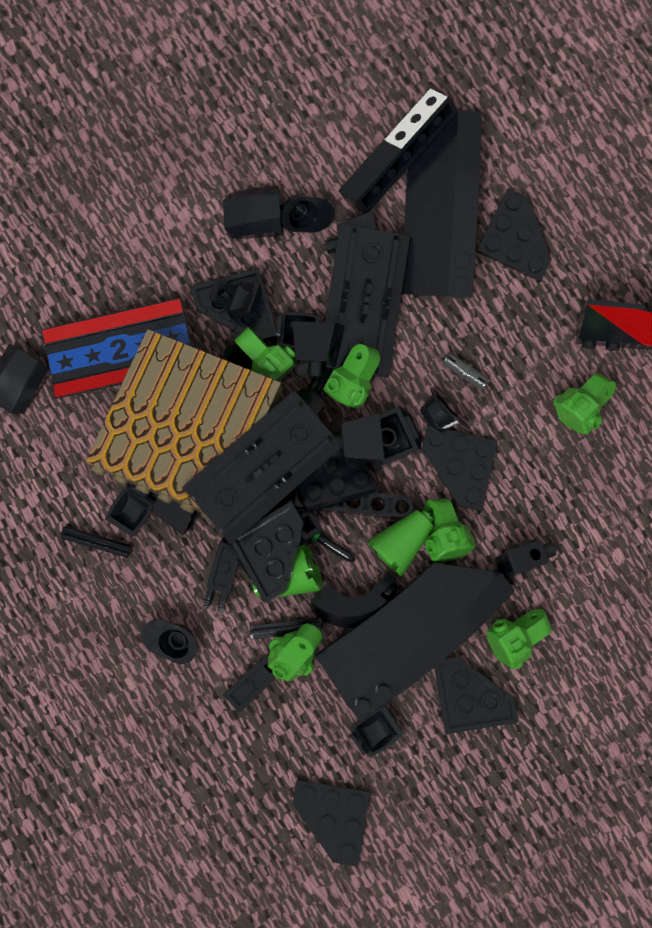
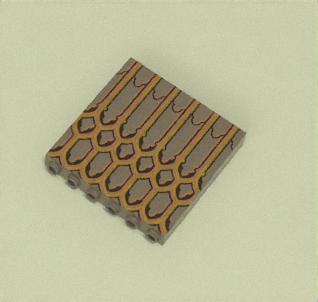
[86,329,283,521]

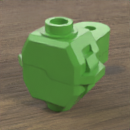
[235,326,296,382]
[323,344,380,409]
[553,373,616,434]
[424,498,475,562]
[487,609,552,669]
[268,624,323,682]

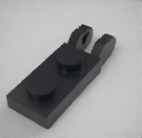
[203,541,239,613]
[223,654,275,713]

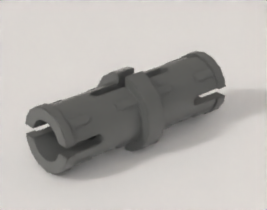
[442,352,490,391]

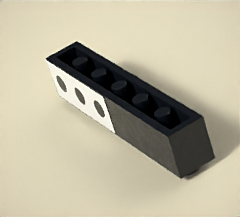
[338,88,458,214]

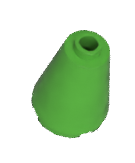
[367,510,434,577]
[252,544,323,598]

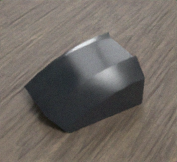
[223,186,282,239]
[0,344,50,414]
[367,406,422,472]

